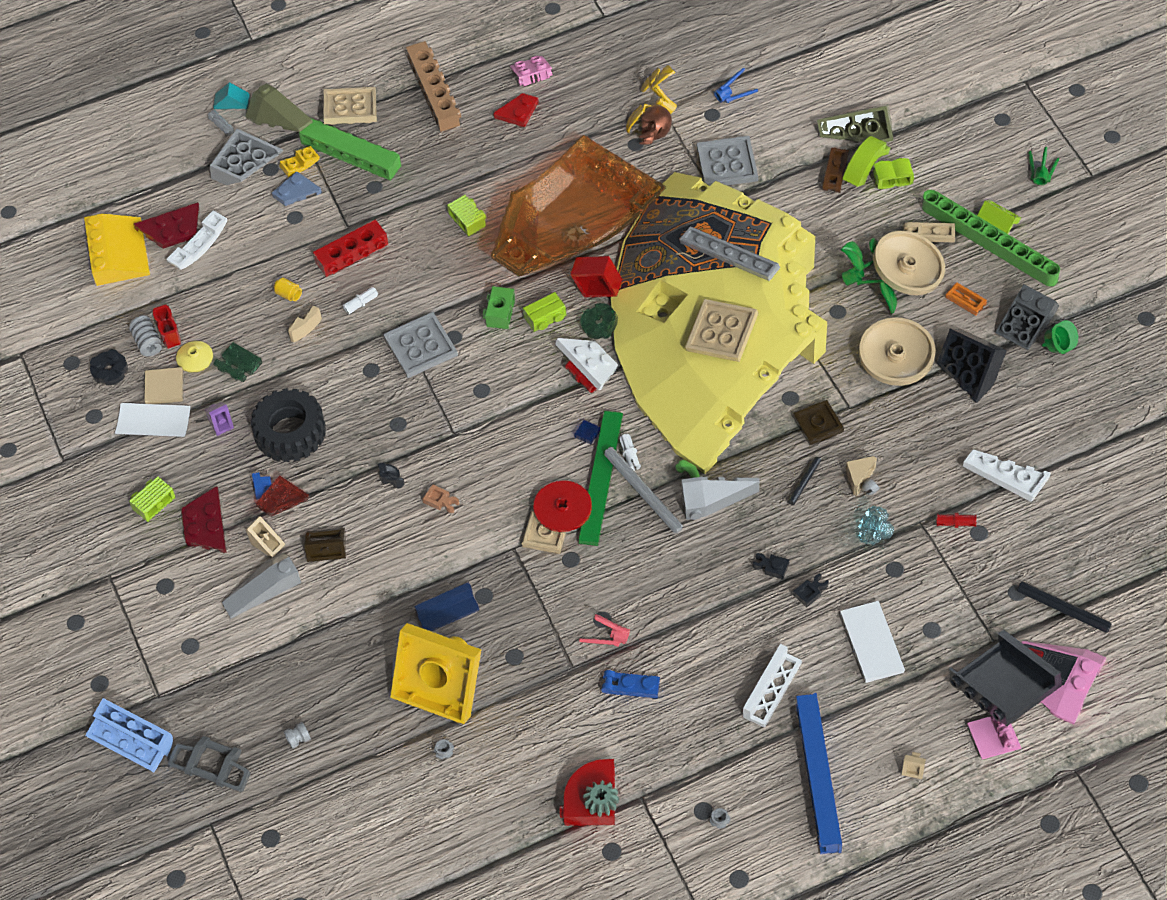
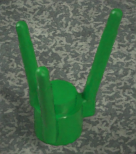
[1028,147,1059,185]

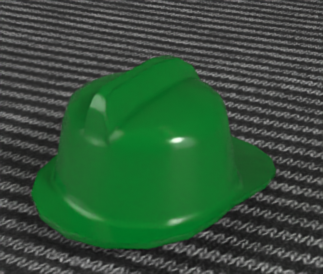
[1042,320,1078,354]

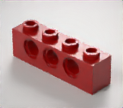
[313,219,388,277]

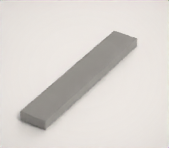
[679,226,780,281]

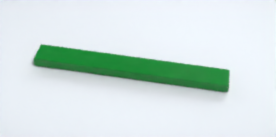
[579,411,623,546]

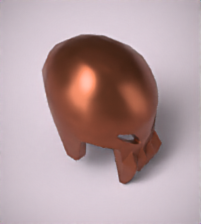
[639,105,672,145]

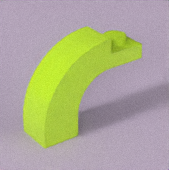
[843,136,891,187]

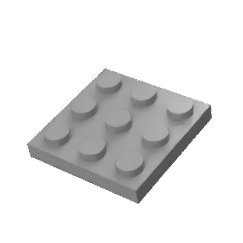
[697,136,758,186]
[383,312,458,378]

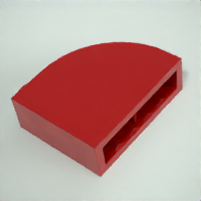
[560,759,615,826]

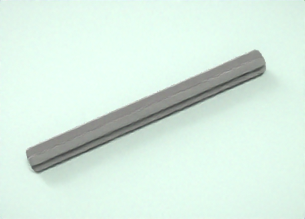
[604,447,683,533]

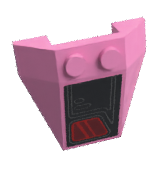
[1022,641,1106,725]

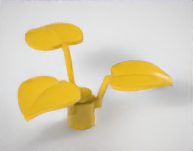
[626,65,677,134]

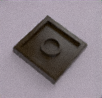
[793,400,844,445]

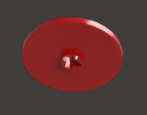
[533,480,592,532]

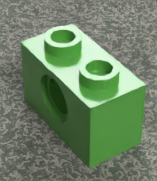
[483,286,515,329]

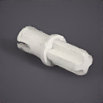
[343,287,378,315]
[619,434,641,471]

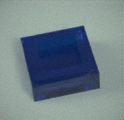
[574,420,600,445]

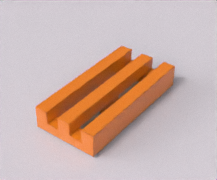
[945,282,987,316]

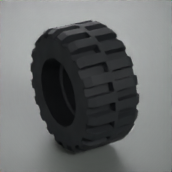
[251,388,326,462]

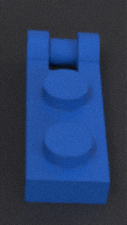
[601,670,660,698]

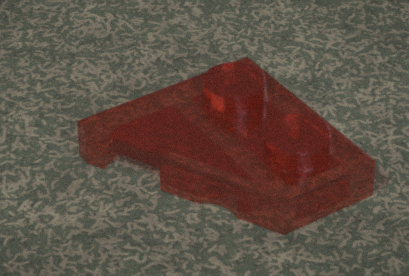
[256,475,309,517]

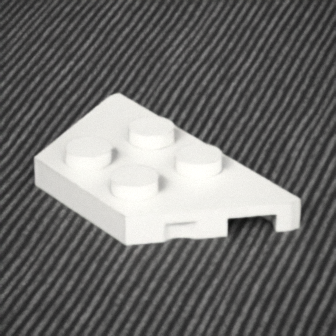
[555,338,618,390]

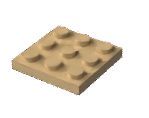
[324,87,377,125]
[685,299,758,362]

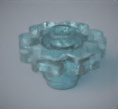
[858,505,894,546]

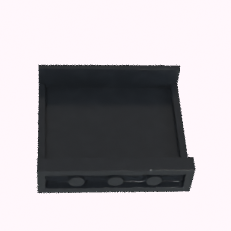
[949,630,1062,726]

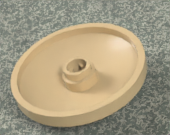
[873,231,945,295]
[859,318,936,386]

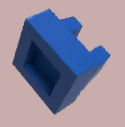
[252,472,272,500]

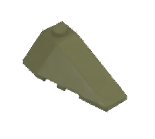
[246,83,313,132]
[817,104,894,142]

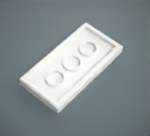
[840,601,905,683]

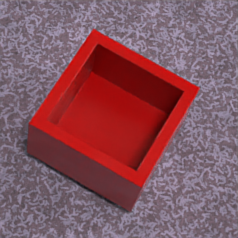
[570,256,623,297]

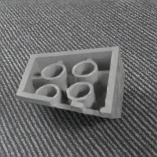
[210,129,283,185]

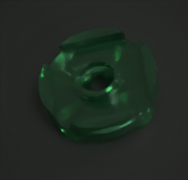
[580,303,618,339]

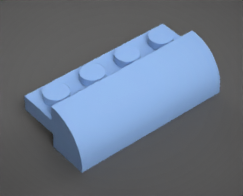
[85,698,173,772]

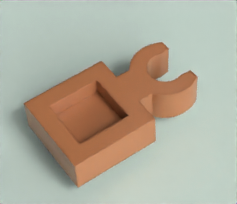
[423,484,460,513]

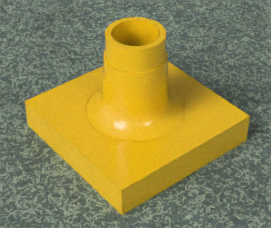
[390,623,481,724]

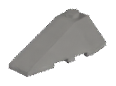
[682,477,760,520]

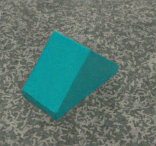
[214,82,250,109]

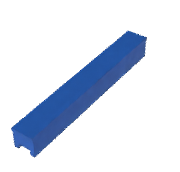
[796,693,842,854]

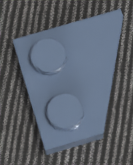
[272,171,322,206]

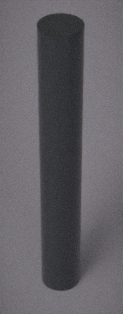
[788,457,821,505]

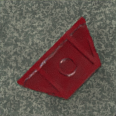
[134,202,200,249]
[181,487,227,553]

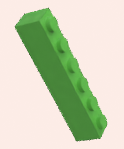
[299,118,401,181]

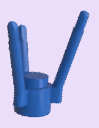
[714,68,758,103]

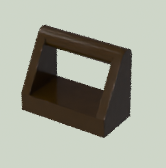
[304,528,346,562]

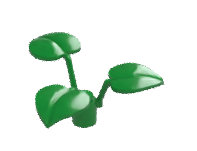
[841,238,897,314]

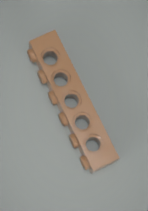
[406,41,461,132]

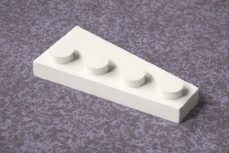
[963,450,1051,502]

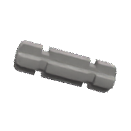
[208,110,234,136]

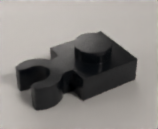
[753,553,790,580]
[793,573,829,607]

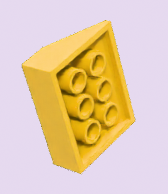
[84,214,150,286]

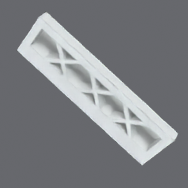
[743,644,802,728]

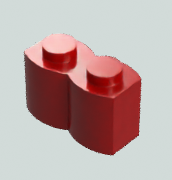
[153,304,181,349]

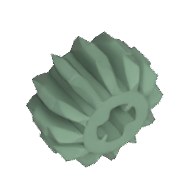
[583,780,619,817]

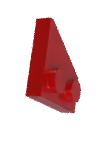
[494,93,539,127]

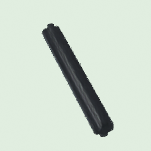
[1017,581,1112,633]

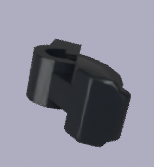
[378,462,405,489]

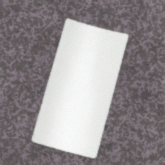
[115,403,190,437]

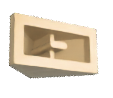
[846,456,877,496]
[246,516,285,558]

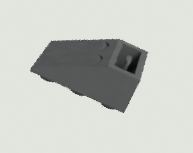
[995,284,1059,350]

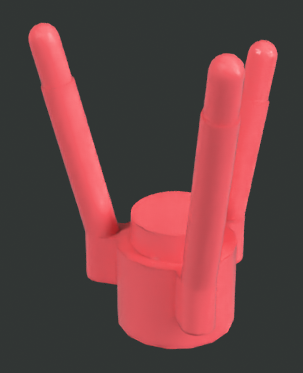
[579,614,630,647]

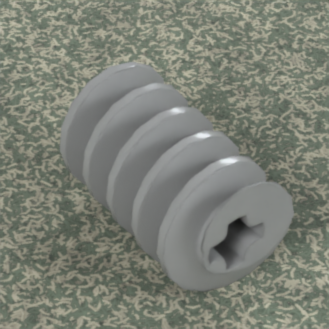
[129,315,162,357]

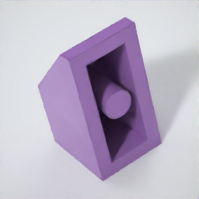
[205,402,234,436]

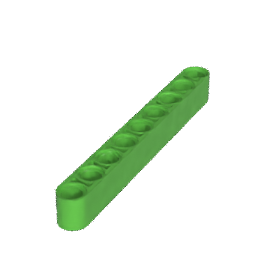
[922,190,1060,286]

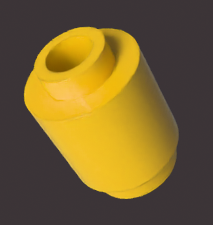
[274,277,302,301]

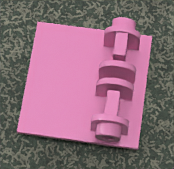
[510,56,552,86]
[967,716,1021,760]

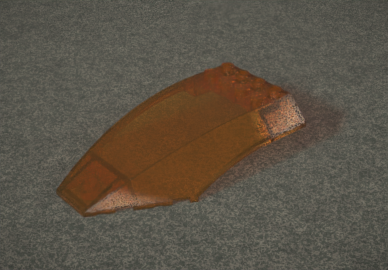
[491,135,666,277]

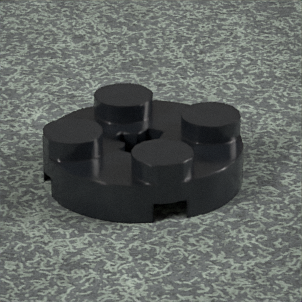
[90,349,128,385]

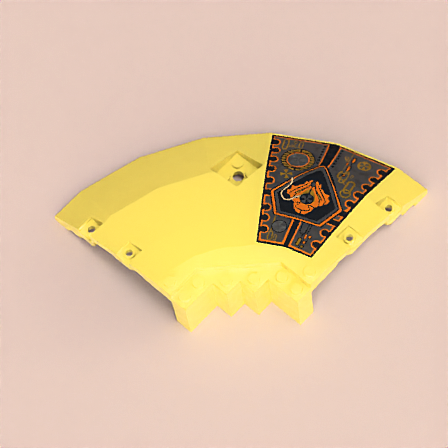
[611,172,827,474]

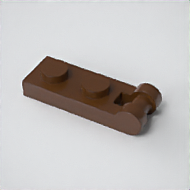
[823,147,849,193]

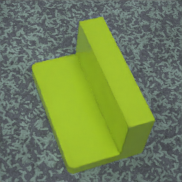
[977,200,1022,234]

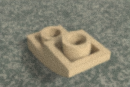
[288,306,322,342]

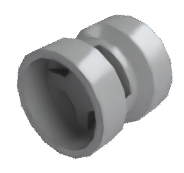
[283,722,311,749]

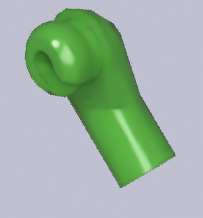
[675,460,701,478]

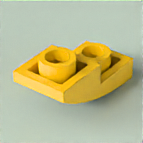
[279,146,320,177]

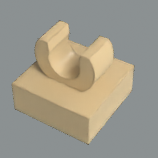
[902,752,926,779]

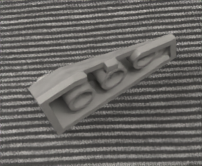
[222,552,301,619]

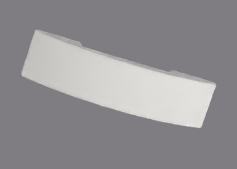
[166,210,227,270]

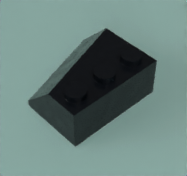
[937,328,1007,403]

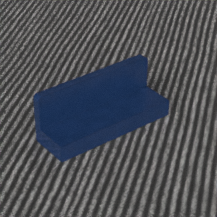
[414,582,480,632]

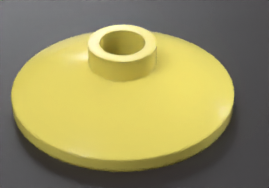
[176,341,213,373]

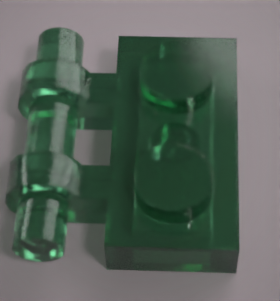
[213,342,263,382]

